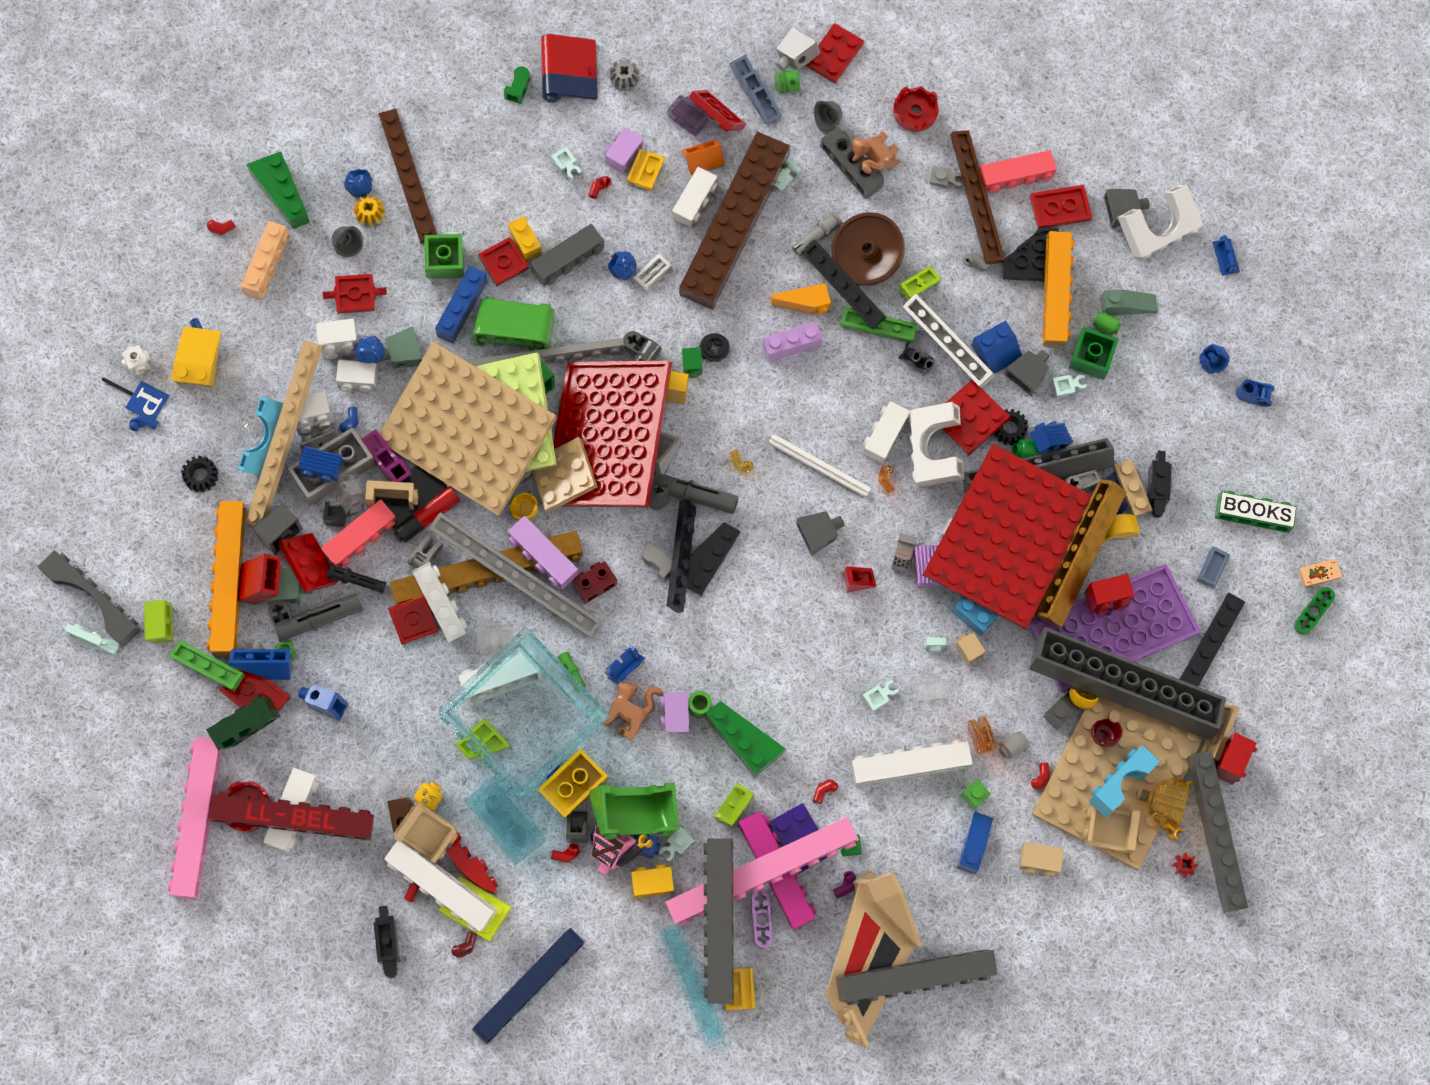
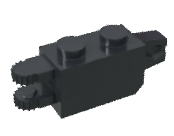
[1147,450,1172,519]
[374,905,400,979]

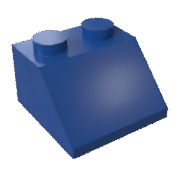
[971,320,1022,374]

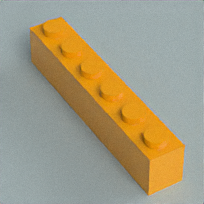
[1042,231,1075,345]

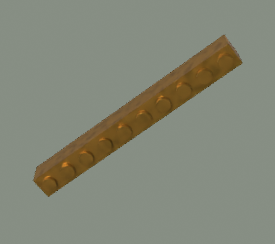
[390,530,583,605]

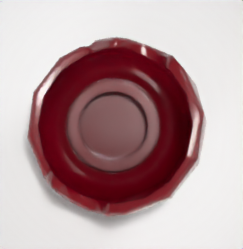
[1090,718,1123,748]

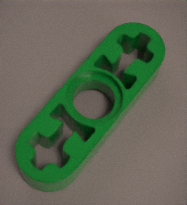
[1294,587,1335,635]

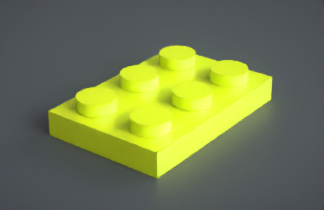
[438,876,511,942]

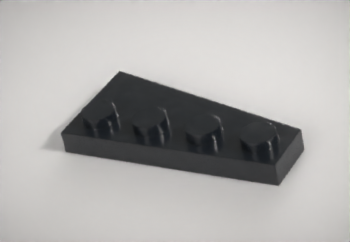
[668,522,741,596]

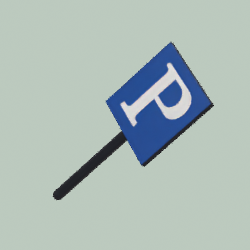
[102,377,170,420]

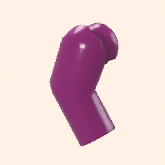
[833,871,856,899]

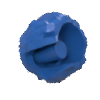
[343,169,373,198]
[608,251,637,280]
[354,336,385,364]
[1199,344,1230,374]

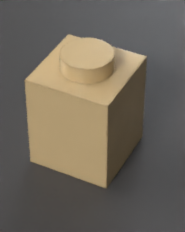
[955,632,986,666]

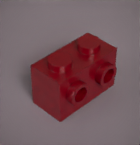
[572,561,618,604]

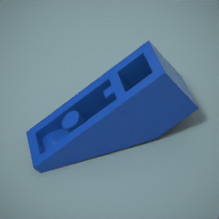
[229,649,292,680]
[956,812,993,874]

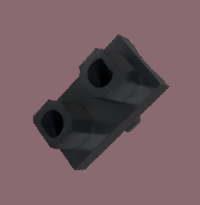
[898,342,935,375]

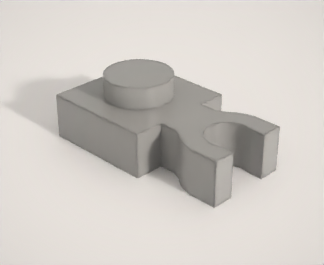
[929,166,962,188]

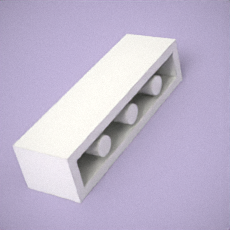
[263,768,319,853]

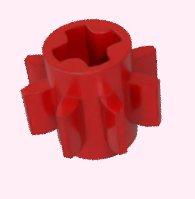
[1172,852,1198,878]

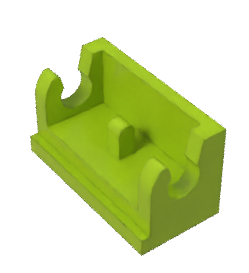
[899,265,941,302]
[144,600,173,643]
[714,784,754,829]

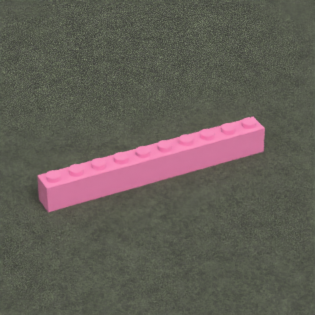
[665,817,859,926]

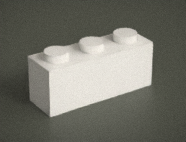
[672,167,719,228]
[862,401,910,464]

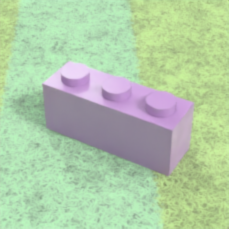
[762,322,822,362]

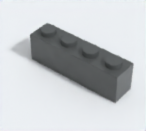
[530,224,604,287]

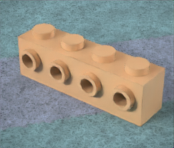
[241,221,290,300]

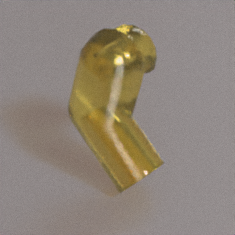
[730,450,754,473]

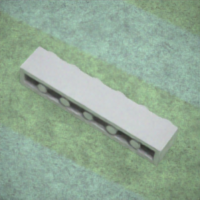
[902,294,996,388]
[851,739,973,787]
[384,841,498,932]

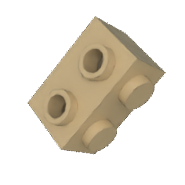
[1018,842,1064,877]

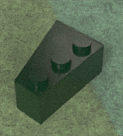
[206,696,281,750]

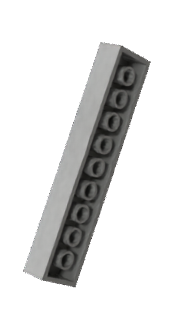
[1029,627,1226,740]

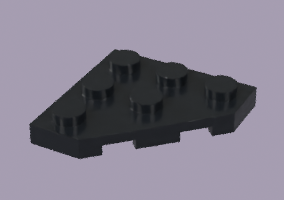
[1003,227,1059,281]

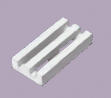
[633,254,672,292]

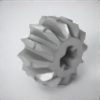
[609,59,640,90]

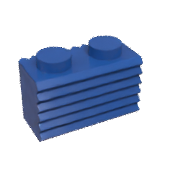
[1030,421,1073,453]
[298,446,344,482]

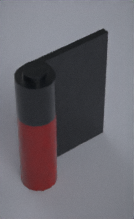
[376,466,460,543]

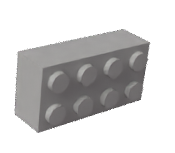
[287,427,375,505]

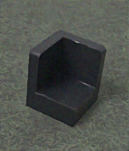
[323,501,347,527]

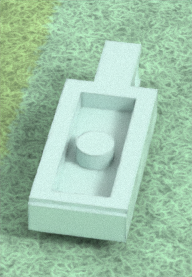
[64,623,120,655]

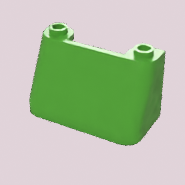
[473,297,555,350]
[589,782,680,840]

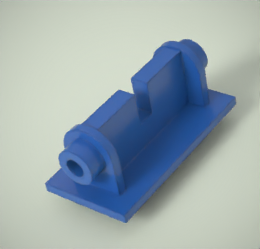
[1212,235,1240,276]
[605,646,645,684]

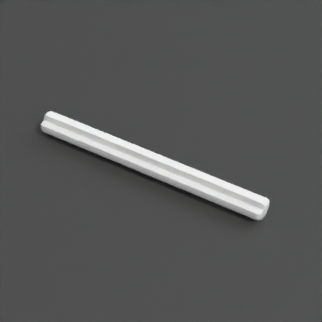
[769,435,871,497]

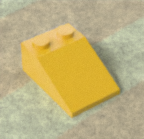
[172,327,222,387]
[537,748,609,818]

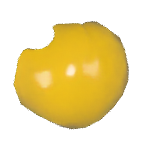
[509,493,539,521]
[1069,686,1099,709]

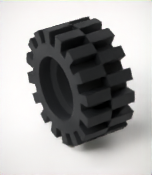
[994,409,1028,446]
[181,456,218,493]

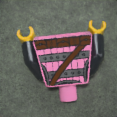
[590,825,653,874]

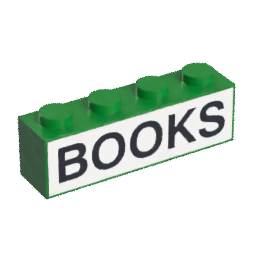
[1214,491,1297,533]

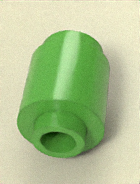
[1092,312,1121,336]

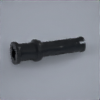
[326,562,386,593]

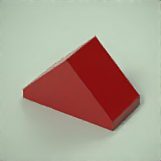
[843,566,876,593]

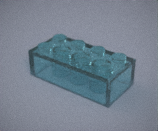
[464,776,546,865]

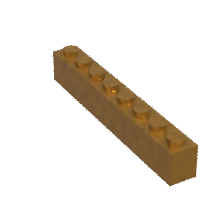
[1035,479,1127,628]

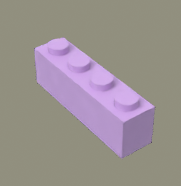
[507,516,579,590]

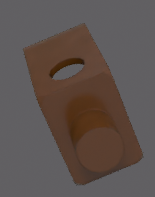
[387,797,411,833]

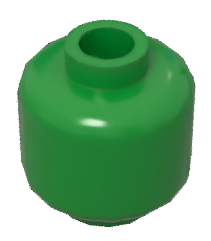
[1012,439,1042,459]

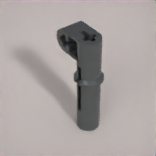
[623,331,662,361]
[649,473,739,514]
[268,593,363,642]

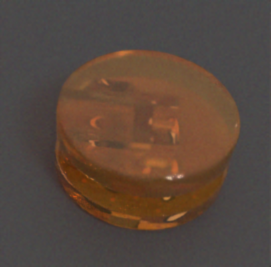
[968,716,996,755]

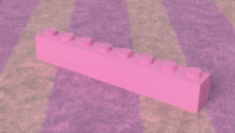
[168,736,222,900]

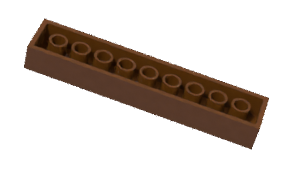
[679,131,790,310]

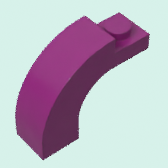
[361,429,412,482]

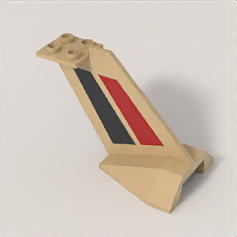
[826,870,922,1047]

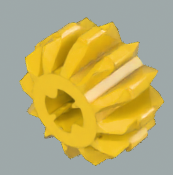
[353,194,385,227]

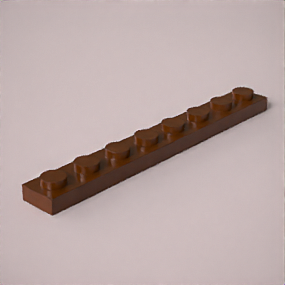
[379,108,437,244]
[950,130,1005,265]

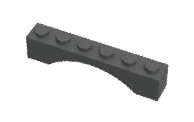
[37,550,140,647]

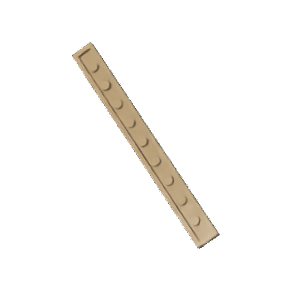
[245,340,323,527]

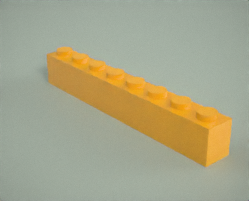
[207,501,246,656]

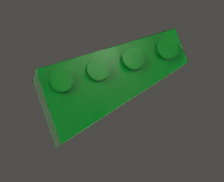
[246,151,310,229]
[705,701,786,777]

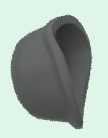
[814,101,843,132]
[331,226,363,257]

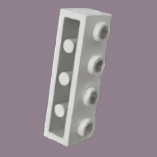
[413,562,467,642]

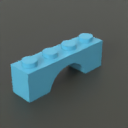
[238,396,283,476]
[1088,745,1160,818]

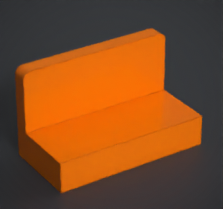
[682,139,725,175]

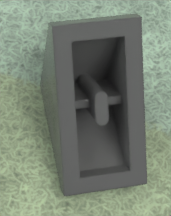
[566,811,587,843]

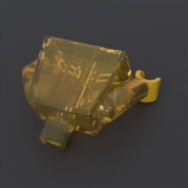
[1140,777,1193,840]

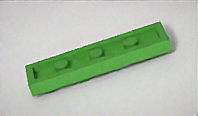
[840,307,917,343]
[169,640,245,692]

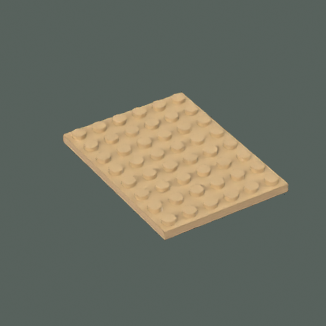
[379,341,558,516]
[1031,697,1203,871]

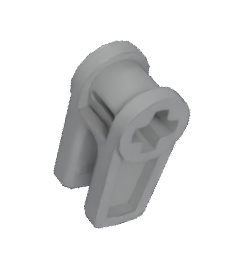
[1066,470,1100,492]
[407,534,443,568]

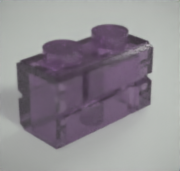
[667,95,709,137]

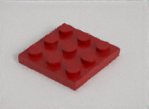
[942,380,1011,456]

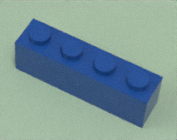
[435,266,487,344]

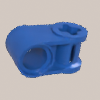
[1236,379,1275,407]

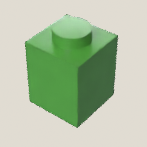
[960,779,991,811]

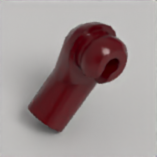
[451,932,477,958]

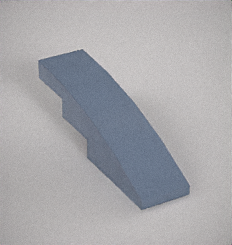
[729,55,782,124]

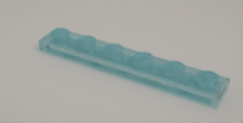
[658,924,725,1045]

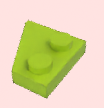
[455,718,510,760]

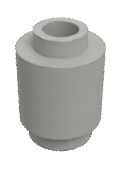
[999,731,1029,759]

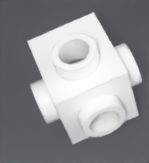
[122,345,151,376]

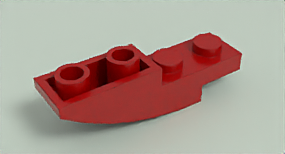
[446,831,498,895]

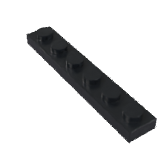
[802,240,887,330]
[666,499,696,613]
[1180,592,1245,686]

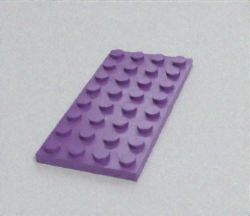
[1029,564,1201,693]

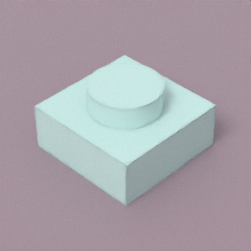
[925,637,946,652]

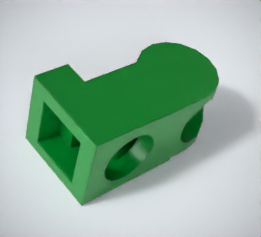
[504,66,530,104]

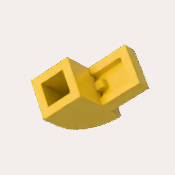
[1103,514,1140,542]

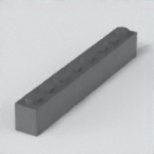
[963,438,1114,494]
[1187,751,1248,913]
[703,838,734,1004]
[836,949,997,1005]

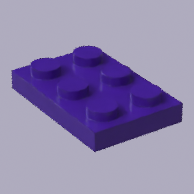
[769,803,827,874]

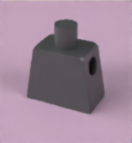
[1104,189,1150,228]
[1004,350,1049,396]
[796,511,845,556]

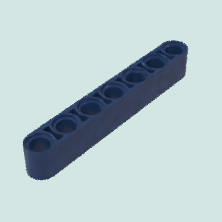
[472,928,585,1044]

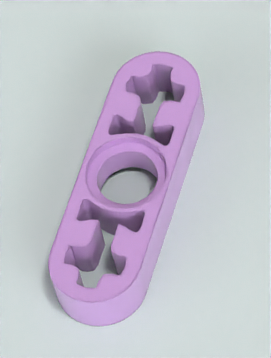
[751,890,773,949]

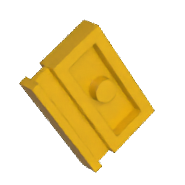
[627,149,665,191]
[725,968,755,1011]

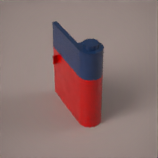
[541,34,598,103]

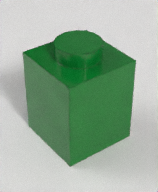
[682,347,702,378]

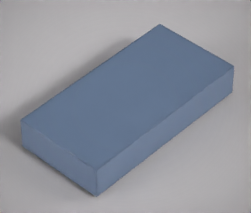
[1197,546,1230,589]

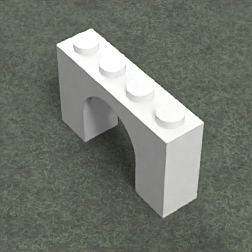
[1118,185,1203,259]
[909,402,964,487]

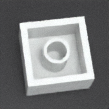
[316,319,359,359]
[296,391,334,434]

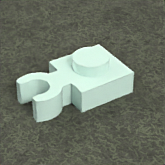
[551,147,581,181]
[1052,375,1087,398]
[862,680,899,712]
[659,827,695,863]

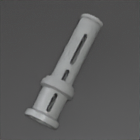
[792,211,842,256]

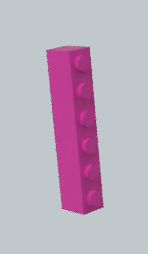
[738,811,817,931]

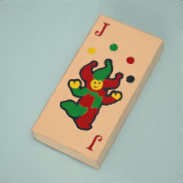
[1299,559,1342,588]

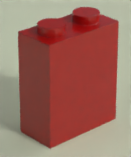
[238,554,281,605]

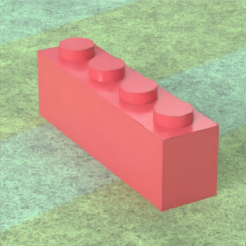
[980,150,1057,193]
[321,499,397,567]

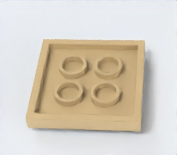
[533,437,597,512]

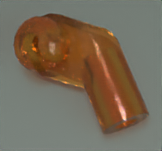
[878,465,895,494]

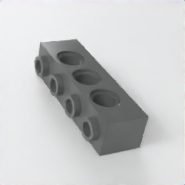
[820,127,884,200]

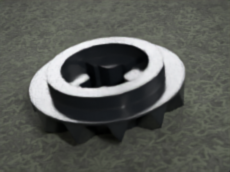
[700,333,730,362]

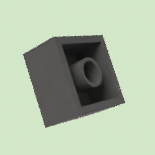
[253,503,303,555]

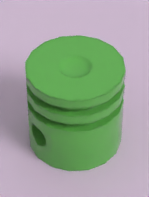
[774,69,800,94]
[688,691,712,719]

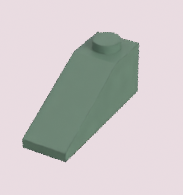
[1100,289,1158,315]

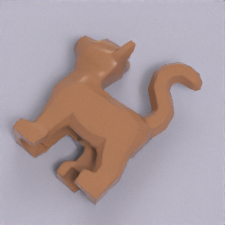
[851,131,900,174]
[600,682,663,741]

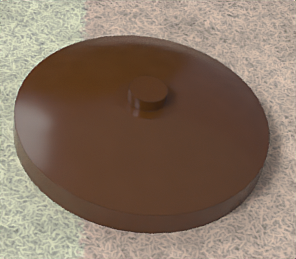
[831,212,905,286]

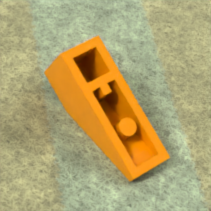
[770,283,831,314]

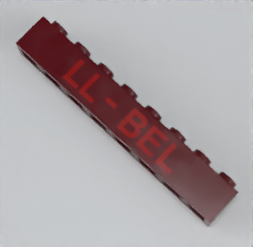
[208,792,375,841]

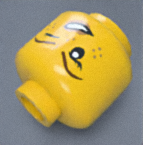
[414,781,444,811]

